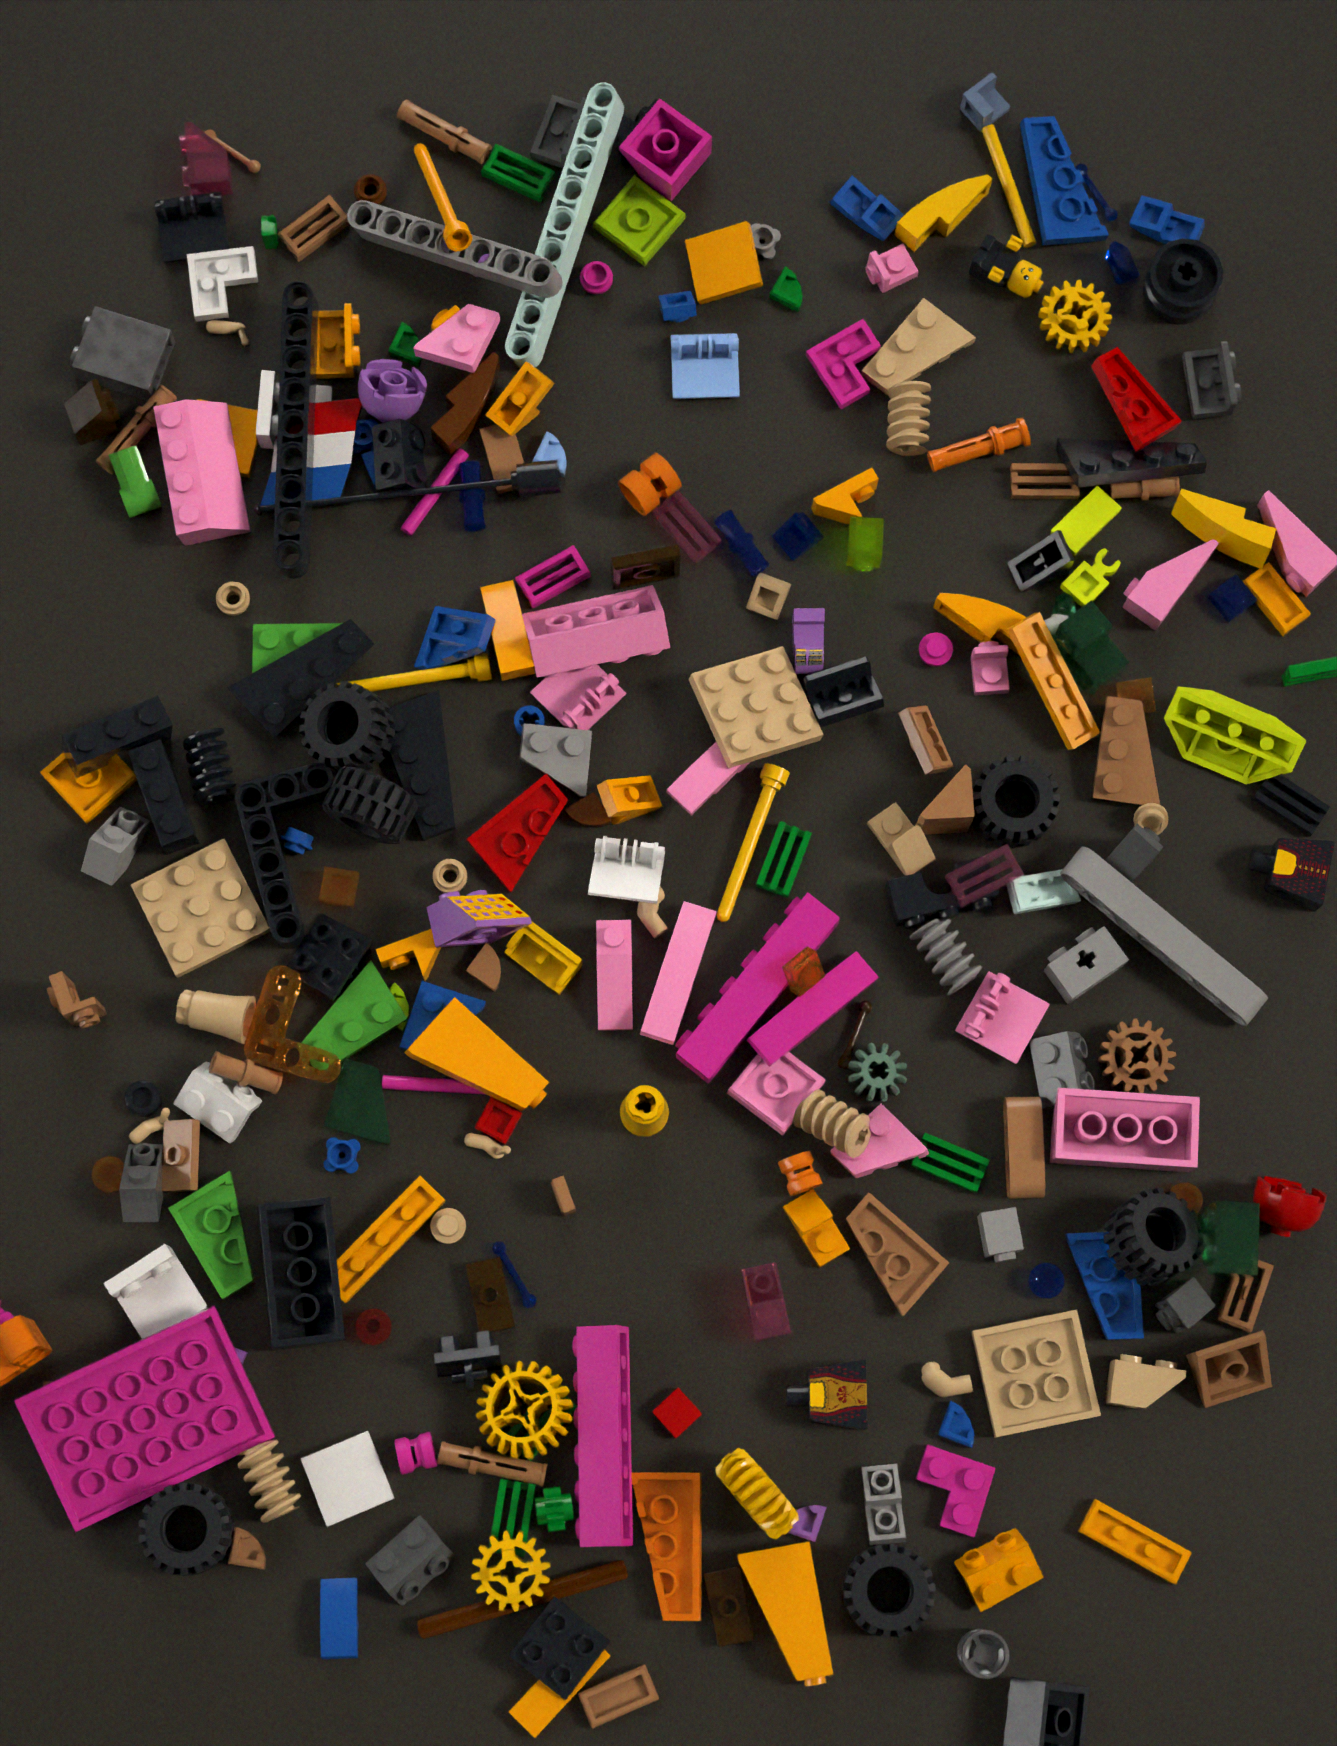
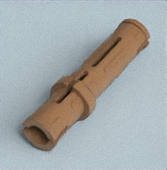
[397,99,492,164]
[95,384,177,475]
[437,1441,548,1487]

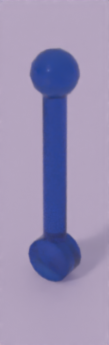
[1075,164,1118,221]
[492,1241,536,1308]

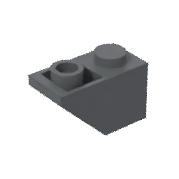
[1105,823,1163,883]
[119,1143,163,1222]
[1154,1277,1216,1333]

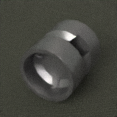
[957,1629,1009,1679]

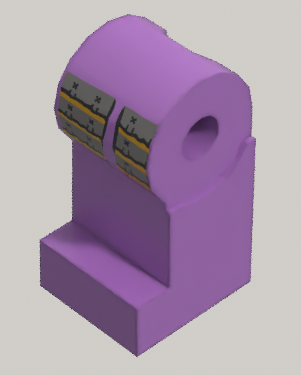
[792,608,825,674]

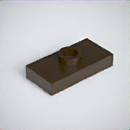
[465,1257,515,1333]
[703,1567,754,1647]

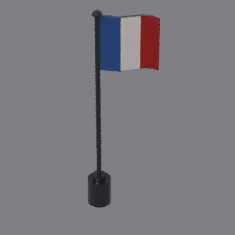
[254,398,561,516]

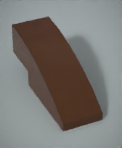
[431,352,500,457]

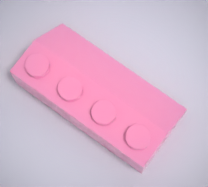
[153,399,251,546]
[522,585,670,678]
[1050,1088,1200,1173]

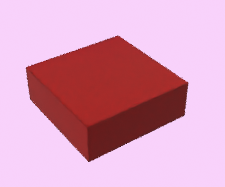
[474,1097,522,1145]
[652,1387,702,1439]

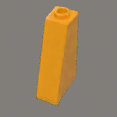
[404,997,549,1111]
[736,1542,833,1687]

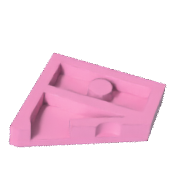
[413,304,501,373]
[830,1104,929,1179]

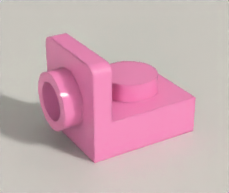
[865,244,919,293]
[970,641,1009,696]

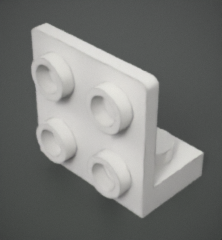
[255,370,333,449]
[104,1244,207,1339]

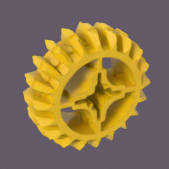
[476,1361,573,1459]
[715,1448,799,1539]

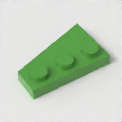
[252,623,342,673]
[300,960,408,1076]
[168,1171,254,1300]

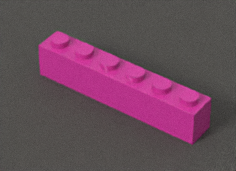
[675,892,840,1084]
[572,1325,633,1547]

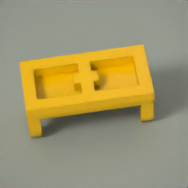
[504,921,583,995]

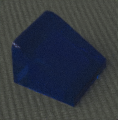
[1105,241,1140,285]
[772,512,824,561]

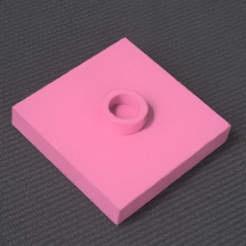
[727,1052,826,1136]

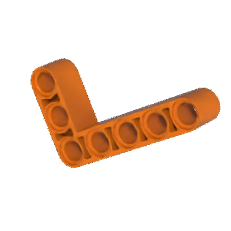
[0,1315,52,1387]

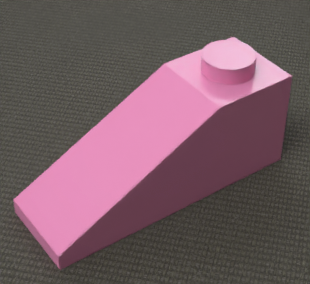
[1257,490,1337,597]
[1122,539,1219,631]
[596,920,633,1031]

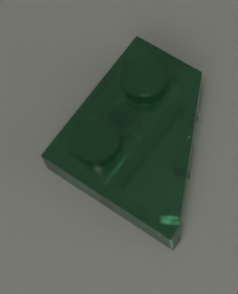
[324,1058,391,1146]

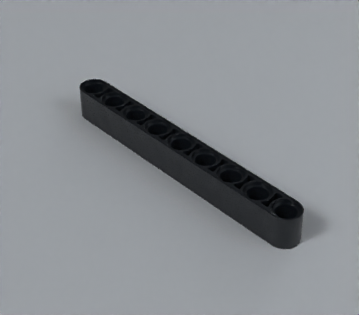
[273,281,319,579]

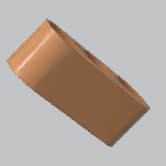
[1003,1097,1045,1199]

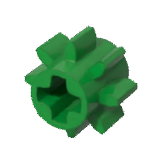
[534,1486,574,1532]

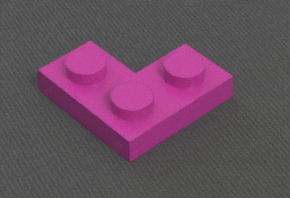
[806,319,881,409]
[915,1445,996,1537]

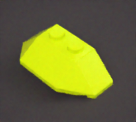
[1164,686,1306,785]

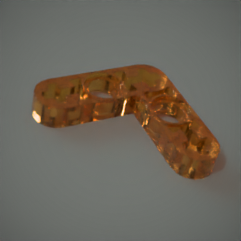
[244,965,341,1083]

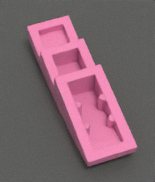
[667,742,750,816]
[640,901,717,1045]

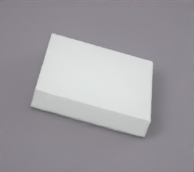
[301,1431,395,1527]

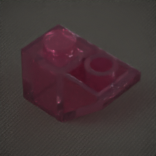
[180,122,233,195]
[741,1262,791,1343]

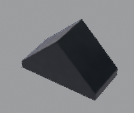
[1007,530,1075,593]

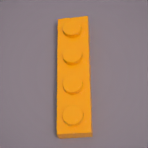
[1007,612,1101,750]
[337,1176,446,1303]

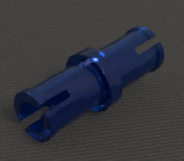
[459,461,486,532]
[714,510,770,577]

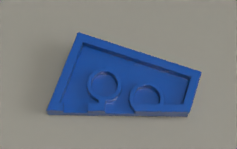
[1065,1232,1144,1340]

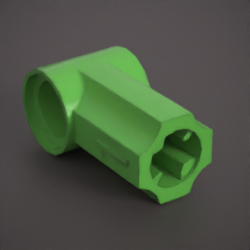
[109,445,162,518]

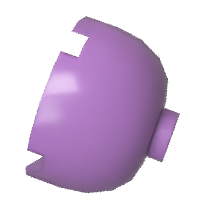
[358,359,427,423]

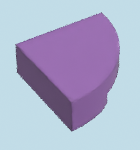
[788,1505,826,1542]

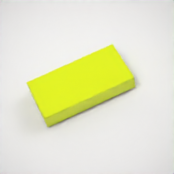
[1050,485,1122,556]

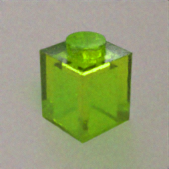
[846,517,884,571]

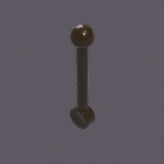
[838,1001,873,1069]

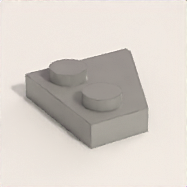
[519,723,592,797]

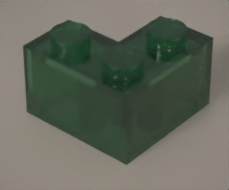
[1053,600,1130,695]
[1197,1200,1260,1278]

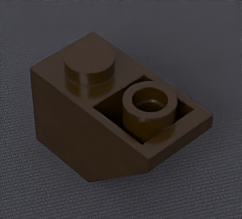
[64,379,121,445]

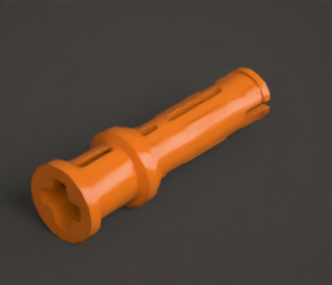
[927,417,1031,472]

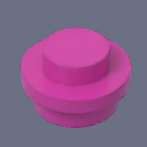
[580,261,613,294]
[919,632,953,667]

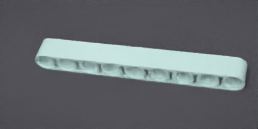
[505,83,624,368]

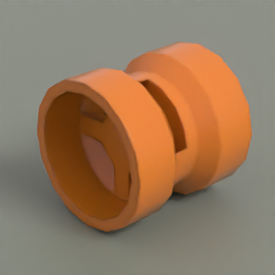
[778,1151,823,1196]

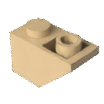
[1105,1354,1186,1410]

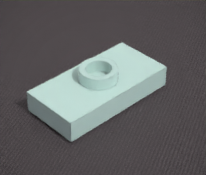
[1005,869,1080,914]

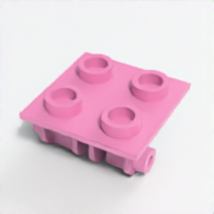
[530,664,626,730]
[955,971,1050,1064]

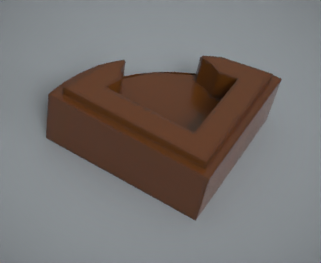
[565,792,612,828]

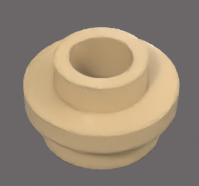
[216,582,250,616]
[433,859,467,893]

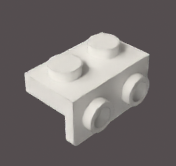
[173,1062,262,1143]

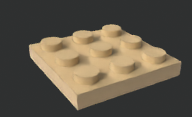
[688,646,824,769]
[131,838,271,978]
[971,1310,1101,1438]

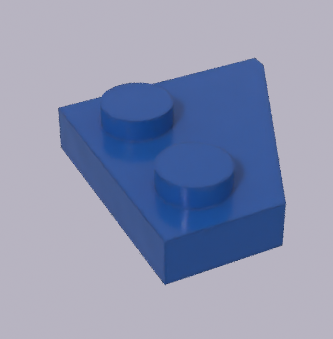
[414,606,496,670]
[399,981,486,1050]

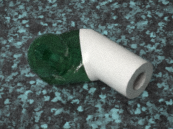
[1044,593,1076,635]

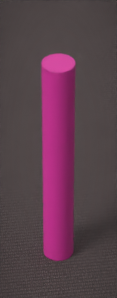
[400,448,469,536]
[382,1075,486,1095]

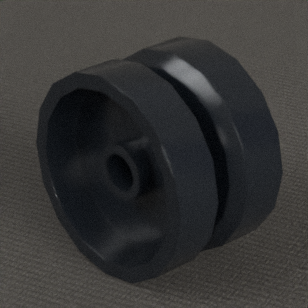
[1143,238,1223,325]

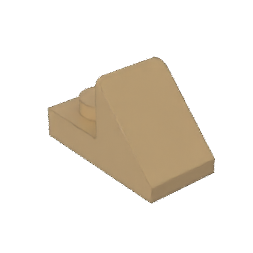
[867,802,936,876]

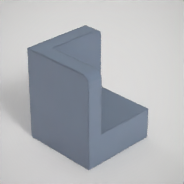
[960,72,1010,132]

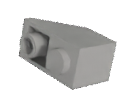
[81,807,151,886]

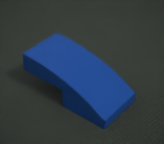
[829,175,904,241]
[1129,195,1205,244]
[320,1578,359,1660]

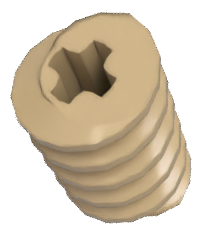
[886,381,931,456]
[792,1089,871,1158]
[237,1439,301,1523]

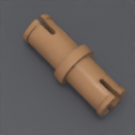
[1110,476,1180,501]
[209,1051,283,1095]

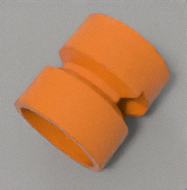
[618,453,682,516]

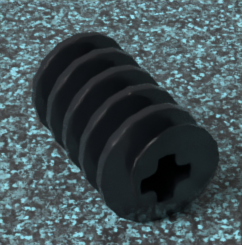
[183,728,236,805]

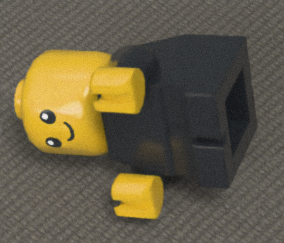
[968,234,1044,298]

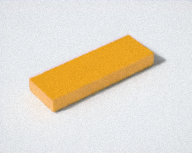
[1078,1499,1192,1585]
[509,1650,611,1738]

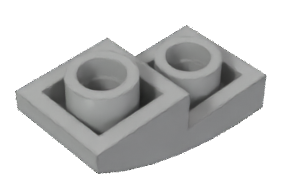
[861,1464,906,1546]

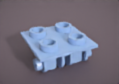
[671,333,740,399]

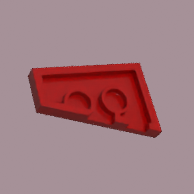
[1091,347,1182,452]

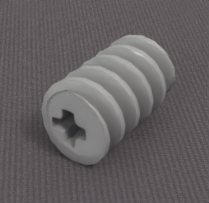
[910,918,982,995]

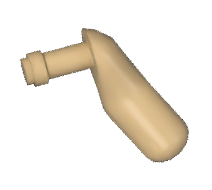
[206,320,250,347]
[129,1108,170,1144]
[464,1133,511,1159]

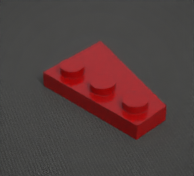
[466,774,568,893]

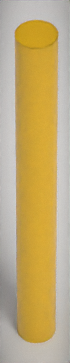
[982,124,1036,248]

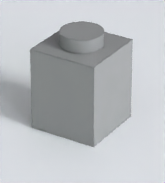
[977,1207,1024,1263]

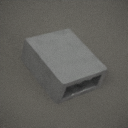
[70,306,175,400]

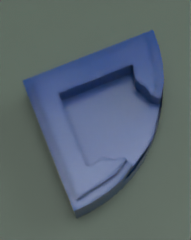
[938,1401,974,1448]

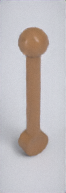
[203,130,261,173]

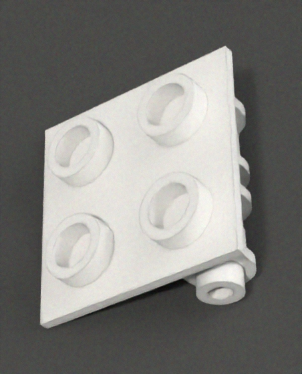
[588,836,665,904]

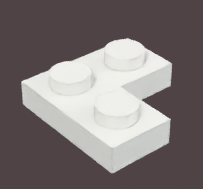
[187,246,258,322]

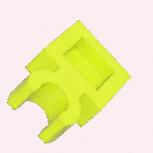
[1060,548,1121,610]

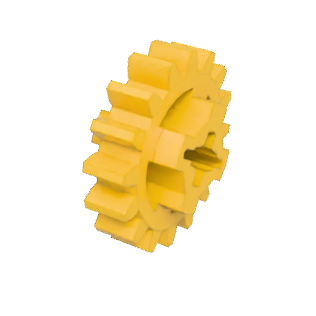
[1038,280,1112,353]
[471,1530,550,1612]

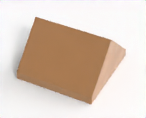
[916,764,974,834]
[1186,1331,1272,1408]

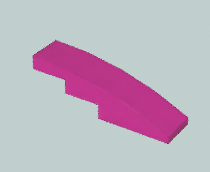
[747,951,879,1067]

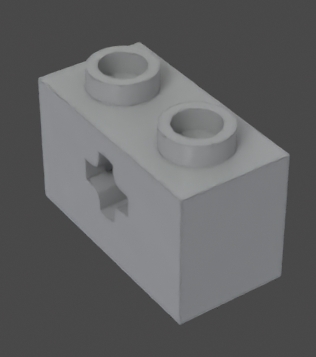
[1044,926,1129,1004]

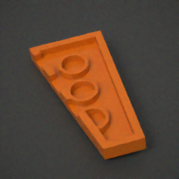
[632,1472,702,1621]

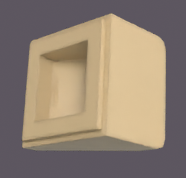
[746,573,791,620]

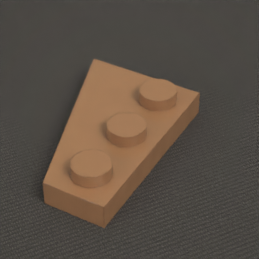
[1091,696,1160,805]
[845,1193,949,1317]

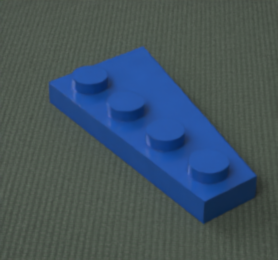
[1020,116,1109,245]

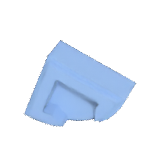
[533,431,567,477]

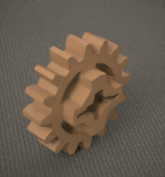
[1098,1019,1176,1093]

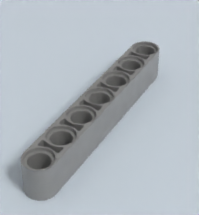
[347,200,563,298]
[1060,846,1268,1026]

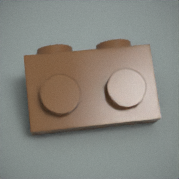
[47,971,107,1028]

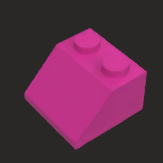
[619,98,712,201]

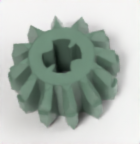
[848,1043,907,1103]

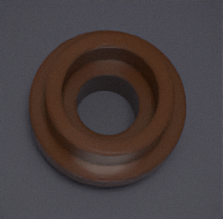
[354,174,387,205]

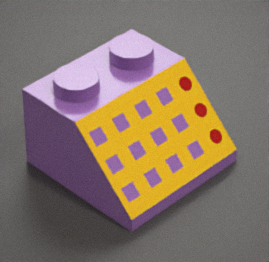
[427,890,532,947]

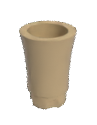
[176,990,256,1044]

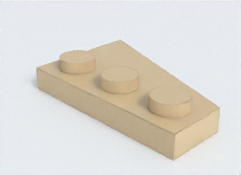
[861,298,976,395]

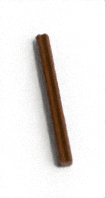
[417,1560,628,1639]

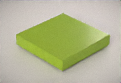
[593,175,686,266]

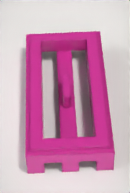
[515,545,591,609]

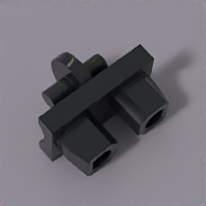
[434,1331,502,1392]

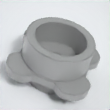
[751,223,781,260]

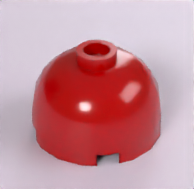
[1253,1176,1327,1237]

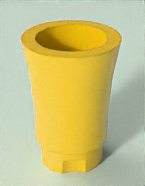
[620,1085,669,1137]

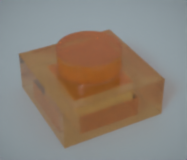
[1116,677,1156,714]
[319,866,360,908]
[782,946,825,997]

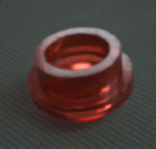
[356,1309,392,1345]

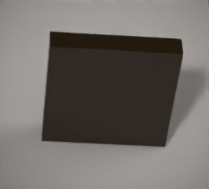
[611,544,681,590]

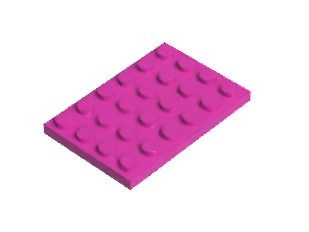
[14,1305,275,1532]

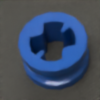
[514,705,545,736]

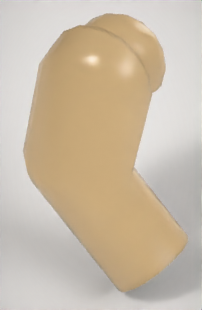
[637,887,668,939]
[921,1362,973,1397]

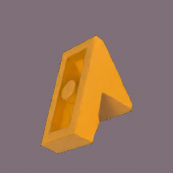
[486,361,555,436]
[811,467,879,527]
[597,775,663,824]
[376,929,441,981]
[783,1189,850,1268]

